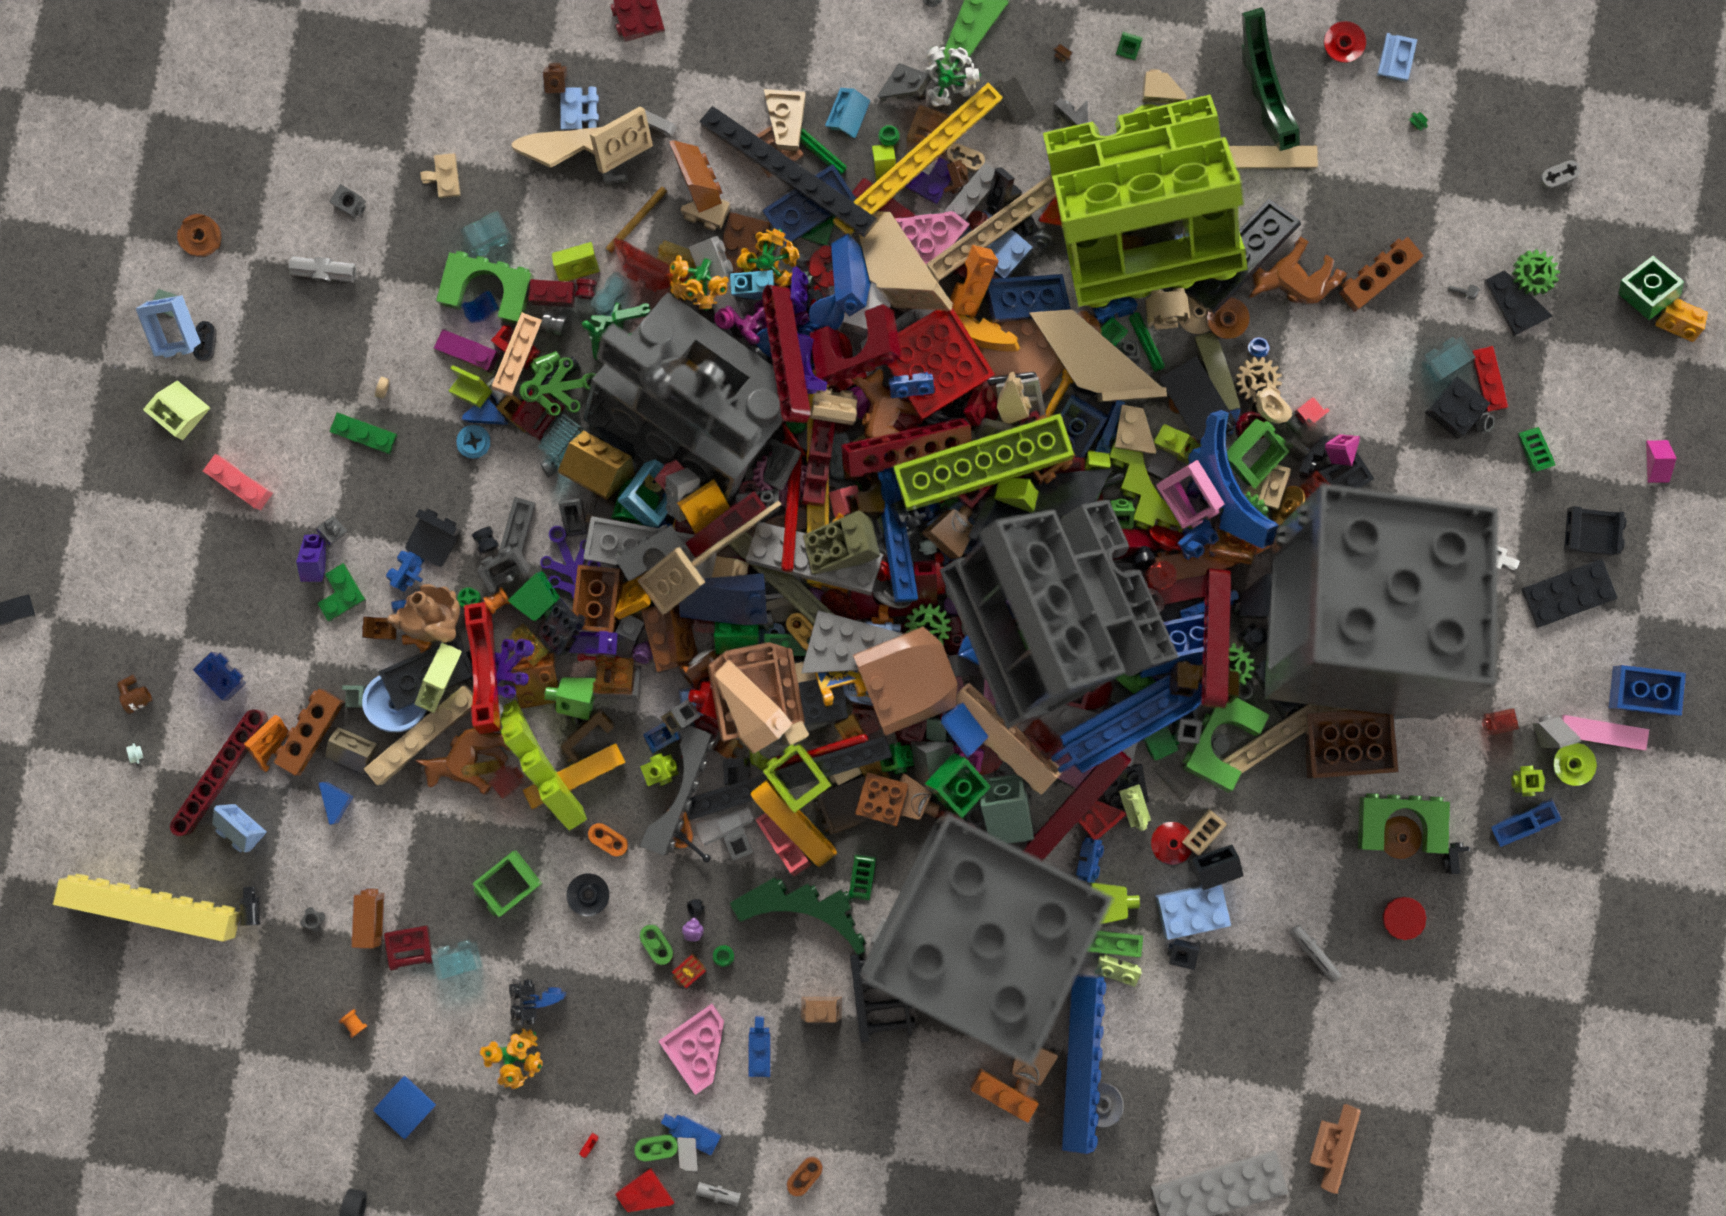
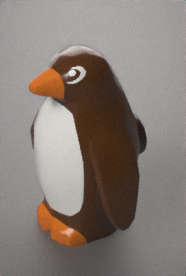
[679,640,722,690]

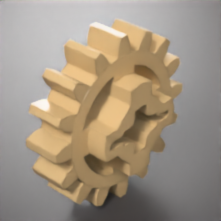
[1235,357,1282,403]

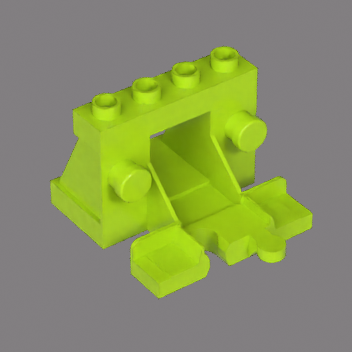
[1043,95,1248,308]

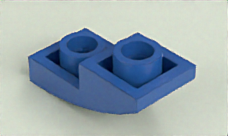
[523,987,567,1009]

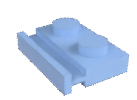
[1377,33,1417,82]

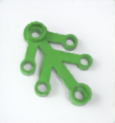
[520,357,596,416]

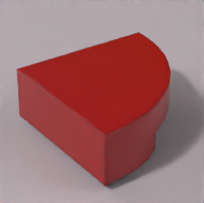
[578,1132,599,1158]

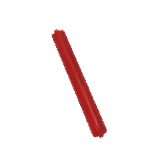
[781,455,802,572]

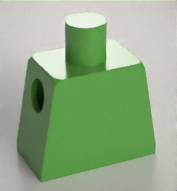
[545,677,596,720]

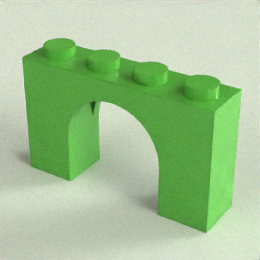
[436,251,534,324]
[1182,698,1269,793]
[1358,793,1450,854]

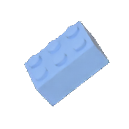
[1155,884,1231,940]

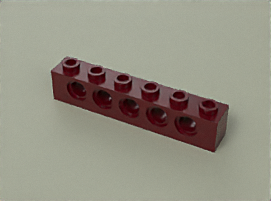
[841,418,972,477]

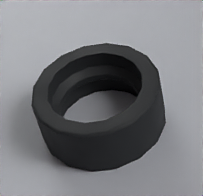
[339,1188,367,1216]

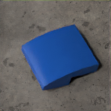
[373,1076,436,1140]

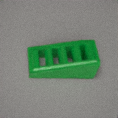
[1518,427,1556,473]
[849,854,876,900]

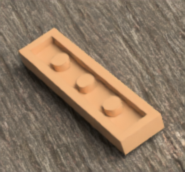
[491,313,542,396]

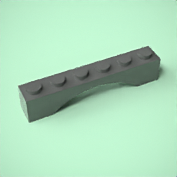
[640,725,716,856]

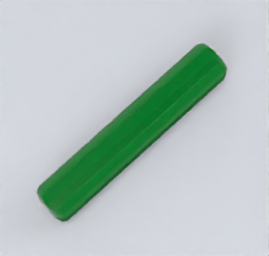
[800,128,847,175]
[1129,312,1165,372]

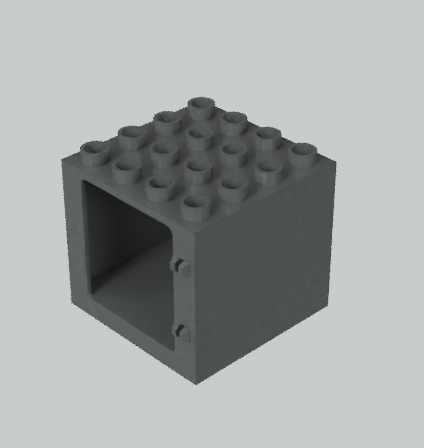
[1265,484,1498,720]
[859,814,1113,1066]

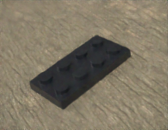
[1521,559,1618,628]
[378,637,473,711]

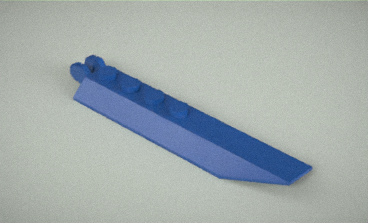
[1050,674,1202,773]

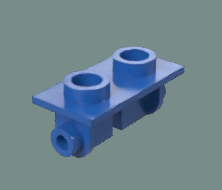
[1091,296,1138,324]
[889,372,934,398]
[1076,837,1104,883]

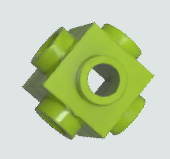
[640,753,679,786]
[1511,766,1545,797]

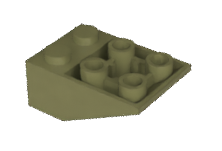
[803,511,880,574]

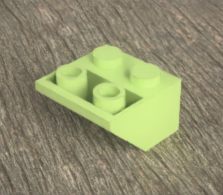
[143,381,210,440]

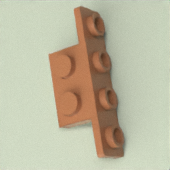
[1310,1104,1361,1194]

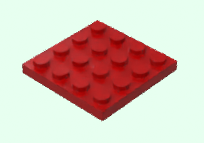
[887,308,995,420]

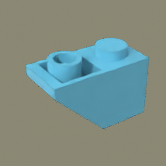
[730,270,776,300]

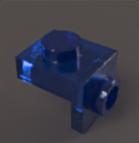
[461,291,500,323]

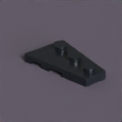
[1485,270,1553,336]

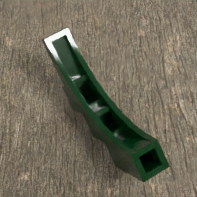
[1241,7,1300,151]
[730,877,867,955]

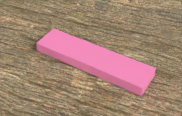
[1562,715,1649,750]

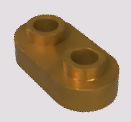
[786,613,813,651]

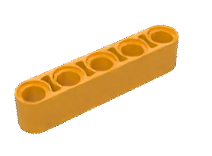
[522,743,626,809]
[751,779,837,867]

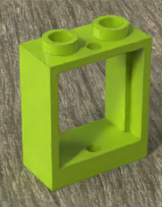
[763,744,831,813]

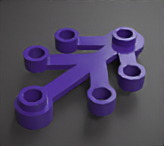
[540,526,601,599]
[495,639,534,699]

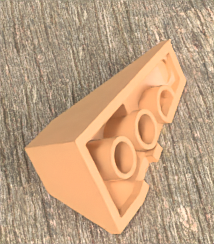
[713,660,793,753]

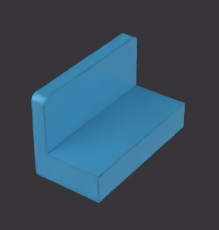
[825,88,870,138]

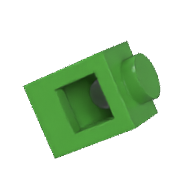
[1110,498,1135,529]

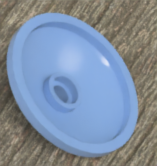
[362,676,427,732]

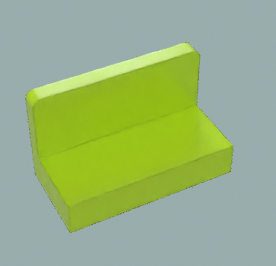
[552,242,600,282]
[448,365,492,408]

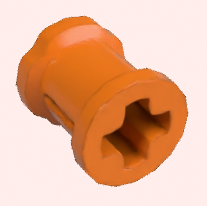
[483,587,511,614]
[339,1009,367,1038]

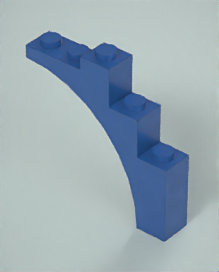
[1188,410,1279,549]

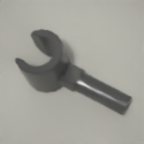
[1448,285,1480,300]

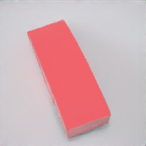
[755,813,812,876]

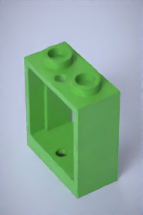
[1227,419,1290,489]
[472,850,543,917]

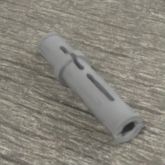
[1289,924,1342,983]

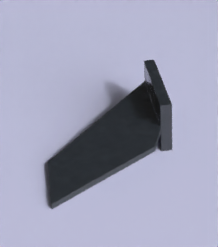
[968,468,1113,549]

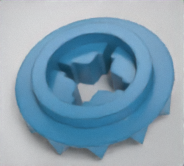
[456,425,491,459]

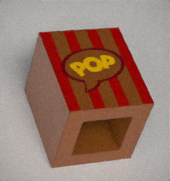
[672,953,707,988]

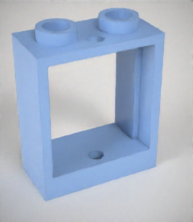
[136,295,201,358]

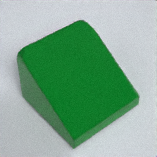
[1116,32,1143,60]

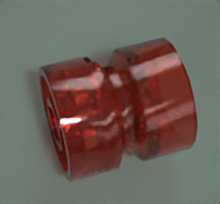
[1145,561,1177,591]

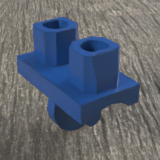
[1178,519,1219,560]
[386,551,424,592]

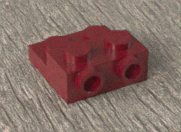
[610,0,665,42]

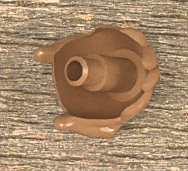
[387,584,460,643]

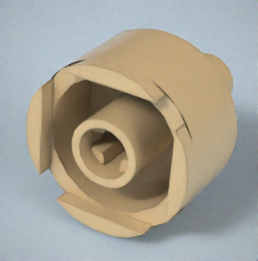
[1145,288,1191,330]

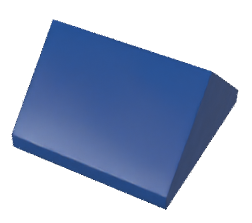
[941,703,989,757]

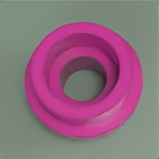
[714,308,734,329]

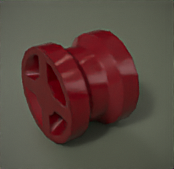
[575,279,598,300]

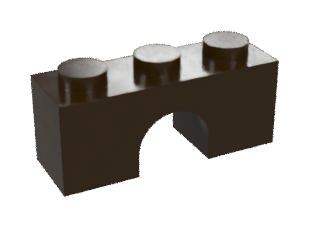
[842,455,885,520]
[1170,661,1239,704]

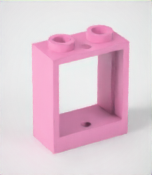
[1156,460,1224,529]

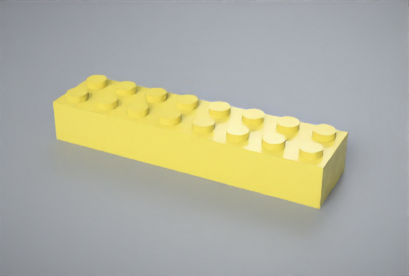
[53,874,241,941]

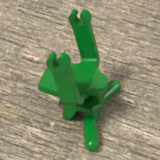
[582,302,651,360]

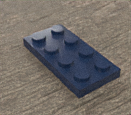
[762,164,856,246]
[986,274,1071,323]

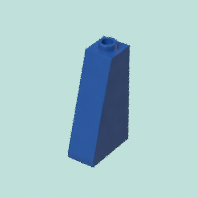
[831,233,871,317]

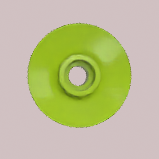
[1553,743,1597,786]

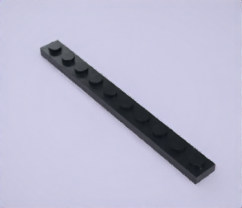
[699,106,878,238]
[686,736,892,820]

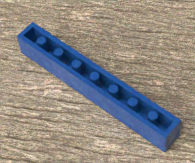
[1062,974,1106,1154]

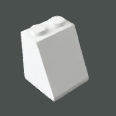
[840,283,892,337]

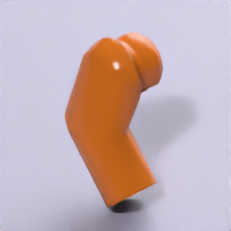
[402,634,432,653]

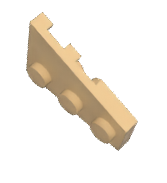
[764,89,806,150]

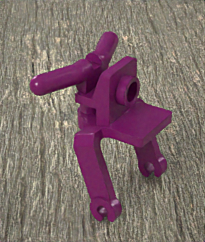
[725,299,809,346]

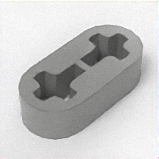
[645,110,677,137]
[1539,160,1580,189]

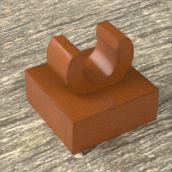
[714,738,743,759]

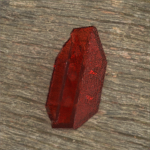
[613,237,691,292]

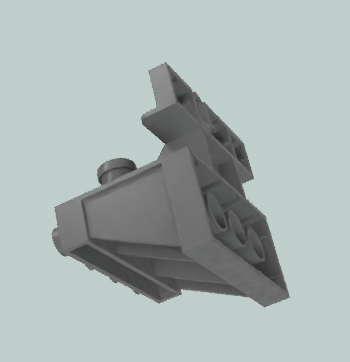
[583,292,786,506]
[940,500,1179,729]

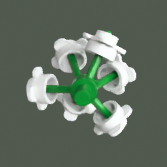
[923,46,981,107]

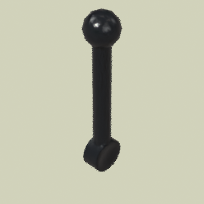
[675,831,711,863]

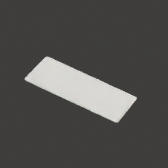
[677,1138,698,1171]

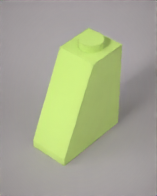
[414,643,462,713]

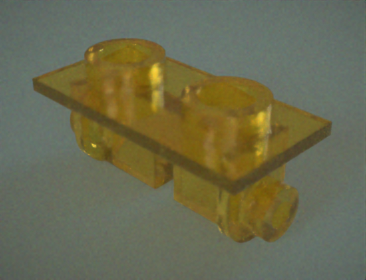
[656,240,696,269]

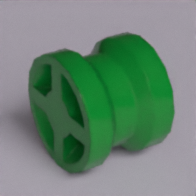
[457,587,481,607]

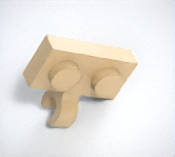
[420,153,461,198]

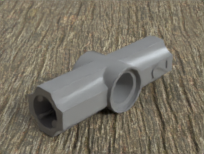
[289,257,356,283]

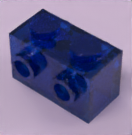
[193,652,246,701]

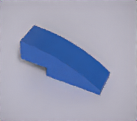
[1491,798,1561,847]

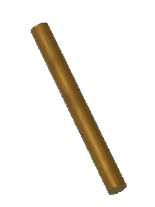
[606,186,668,254]

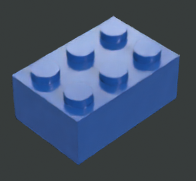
[1609,665,1686,716]

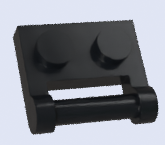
[1317,451,1374,489]

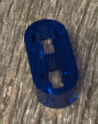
[1186,478,1201,499]

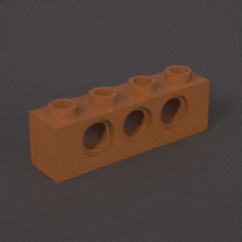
[1339,237,1424,312]
[273,689,345,776]

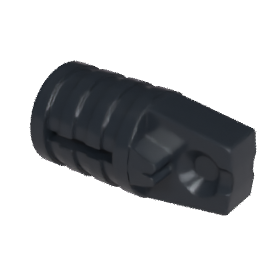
[240,887,260,926]

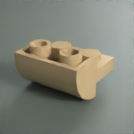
[811,387,857,425]

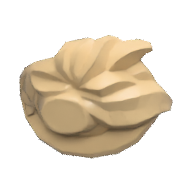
[1255,383,1292,423]

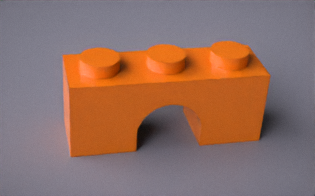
[950,245,999,317]
[970,1068,1038,1123]

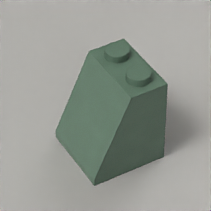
[981,774,1034,844]

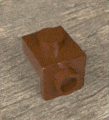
[543,63,567,93]
[943,160,969,194]
[362,617,397,640]

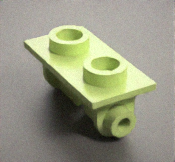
[1119,784,1151,831]
[1094,954,1142,987]

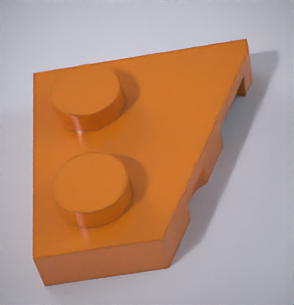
[244,715,289,772]

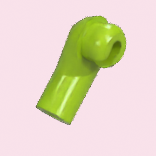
[749,750,770,771]

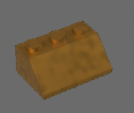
[558,430,635,500]

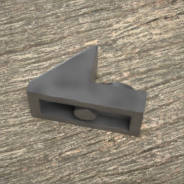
[1053,98,1088,126]

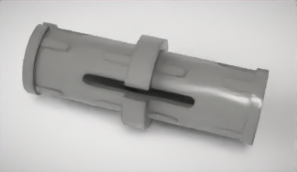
[695,1182,741,1207]

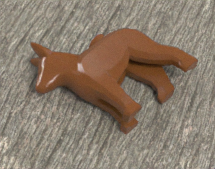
[1249,236,1347,305]
[851,369,919,455]
[416,728,511,795]

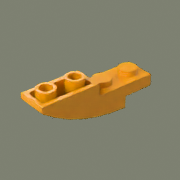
[952,307,1020,352]

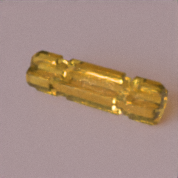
[461,759,500,778]

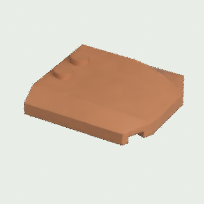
[977,319,1064,400]
[853,627,958,736]
[708,642,805,741]

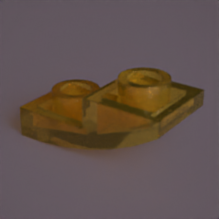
[508,623,549,666]

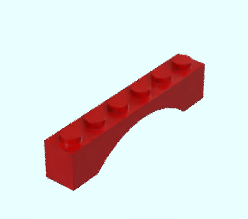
[464,602,501,734]

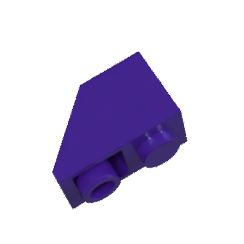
[296,534,326,582]

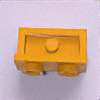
[1655,299,1708,342]

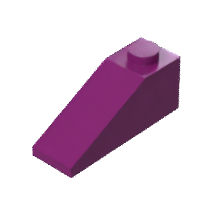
[434,329,500,374]

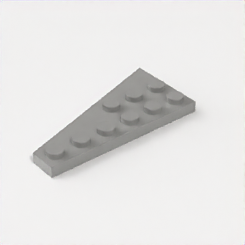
[801,611,943,674]

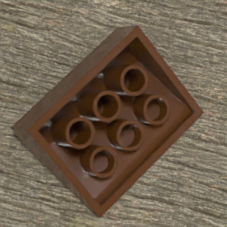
[1306,710,1399,778]

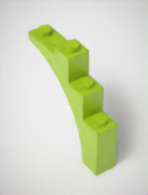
[1109,436,1195,534]
[500,699,587,831]

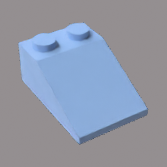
[959,210,1033,278]
[212,804,267,852]

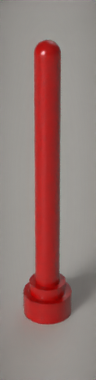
[771,734,868,771]

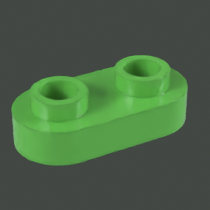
[640,924,673,965]
[634,1134,678,1161]

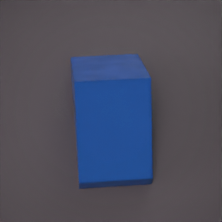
[462,398,508,425]
[643,723,682,753]
[319,782,353,825]

